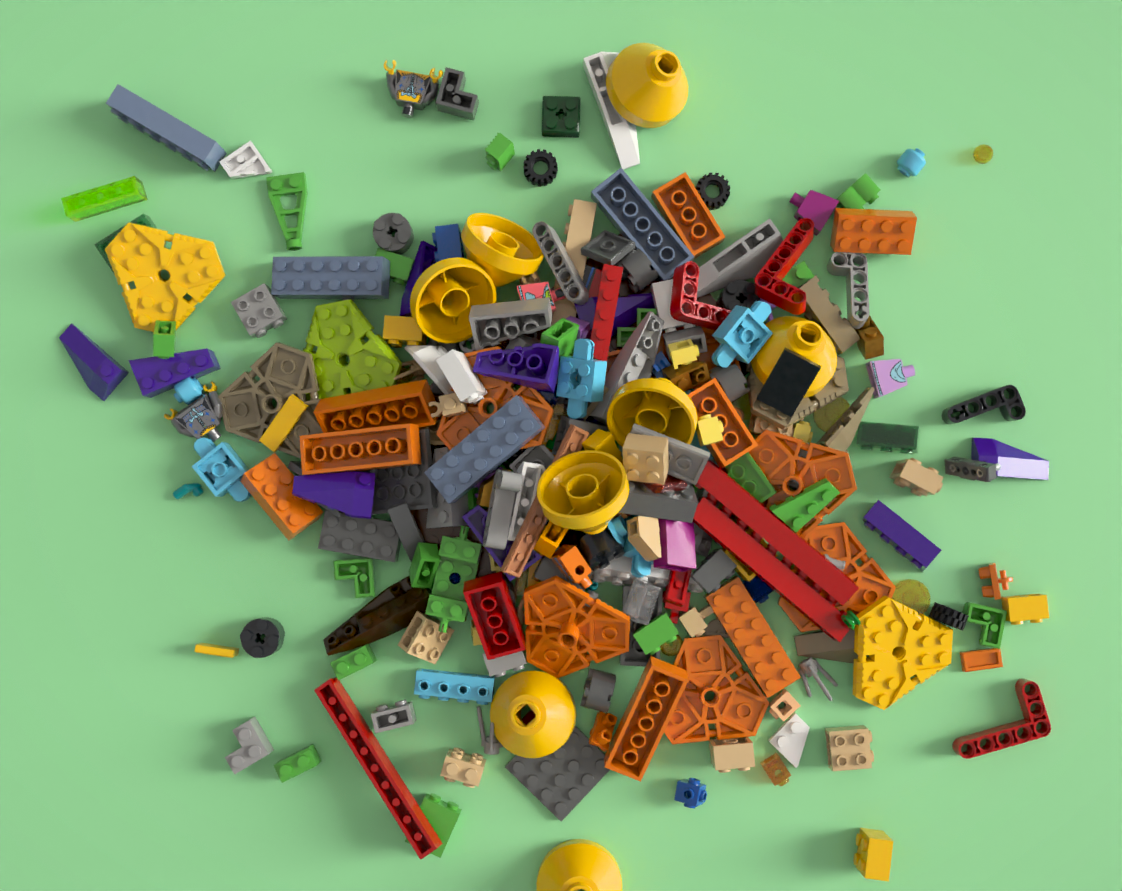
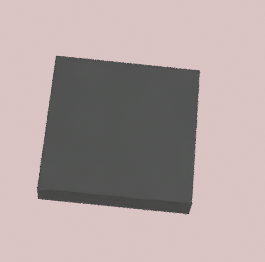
[581,230,635,265]

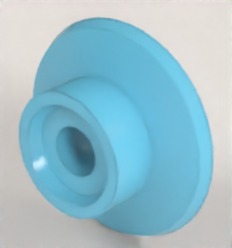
[607,515,628,545]

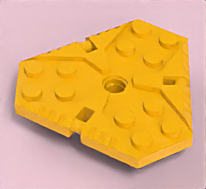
[105,222,226,332]
[853,595,953,710]

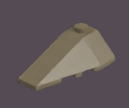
[816,387,875,453]
[794,629,869,664]

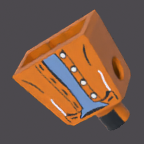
[551,544,592,590]

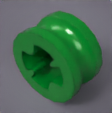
[841,610,861,630]

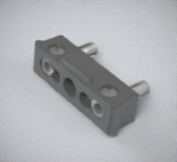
[945,457,1001,482]

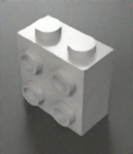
[231,283,287,338]

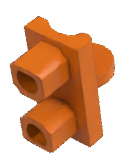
[978,563,1013,600]
[589,711,617,752]

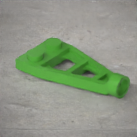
[266,172,307,251]

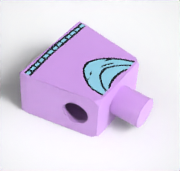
[866,359,915,399]

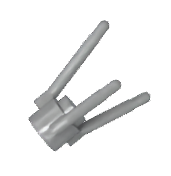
[798,657,838,701]
[477,706,503,755]

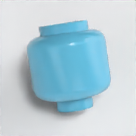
[897,148,926,178]
[173,377,203,405]

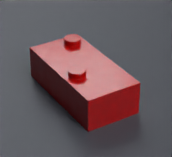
[463,571,526,660]

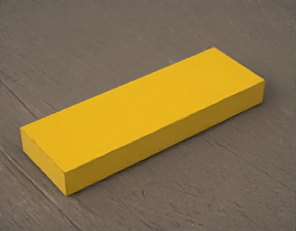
[259,394,308,452]

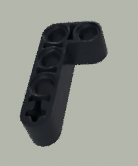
[942,385,1026,424]

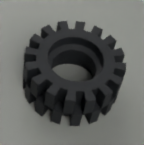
[523,149,558,187]
[696,173,730,210]
[929,602,969,631]

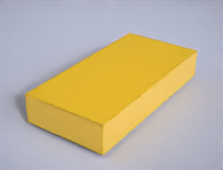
[195,643,239,658]

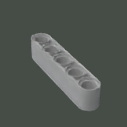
[532,221,589,305]

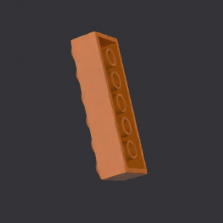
[313,379,438,433]
[299,423,422,475]
[703,576,801,698]
[604,656,689,782]

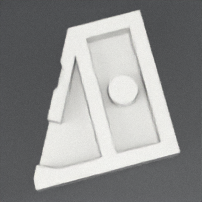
[219,140,272,179]
[768,712,810,768]

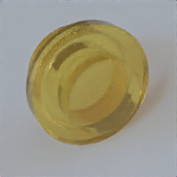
[973,144,993,164]

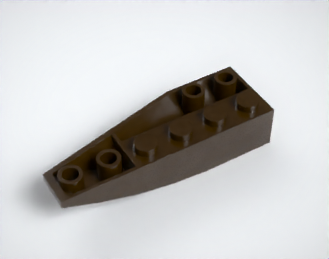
[323,576,432,656]

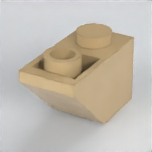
[627,516,661,562]

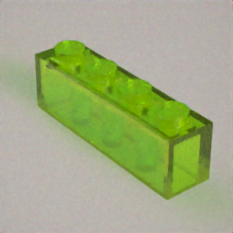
[61,176,148,222]

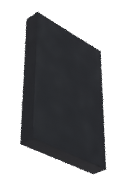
[756,347,821,417]

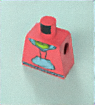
[517,282,565,313]

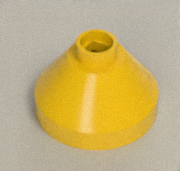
[606,43,688,128]
[461,213,544,289]
[410,257,496,343]
[751,316,837,398]
[607,378,698,447]
[537,450,629,534]
[490,671,576,758]
[537,839,622,891]

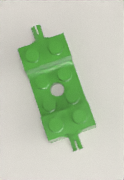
[425,526,483,633]

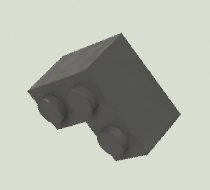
[436,67,479,120]
[690,549,737,593]

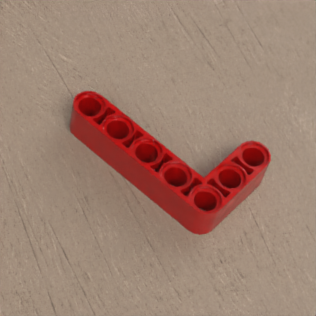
[755,218,814,315]
[670,261,741,331]
[952,679,1051,759]

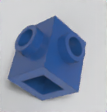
[674,778,707,808]

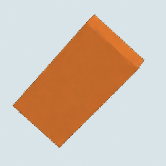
[960,648,1003,672]

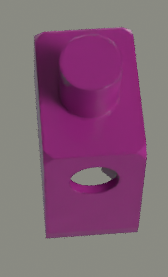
[789,190,839,236]

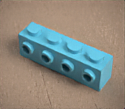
[414,668,495,705]

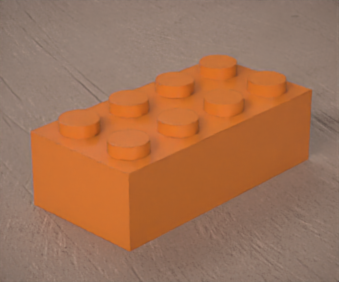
[651,172,725,259]
[830,208,917,255]
[688,378,758,469]
[240,453,323,541]

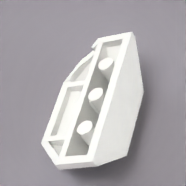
[404,345,454,395]
[507,461,547,541]

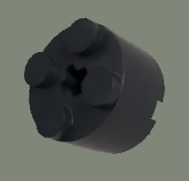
[716,280,760,311]
[577,526,625,569]
[240,617,285,658]

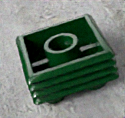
[542,96,580,137]

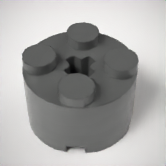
[373,213,414,255]
[615,247,658,294]
[708,364,750,403]
[580,668,616,713]

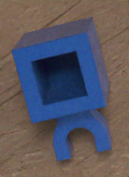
[651,351,671,379]

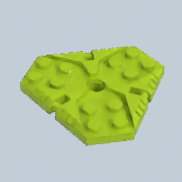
[302,299,402,401]

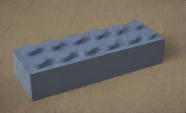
[106,84,227,172]
[591,168,694,282]
[271,256,390,299]
[424,395,546,504]

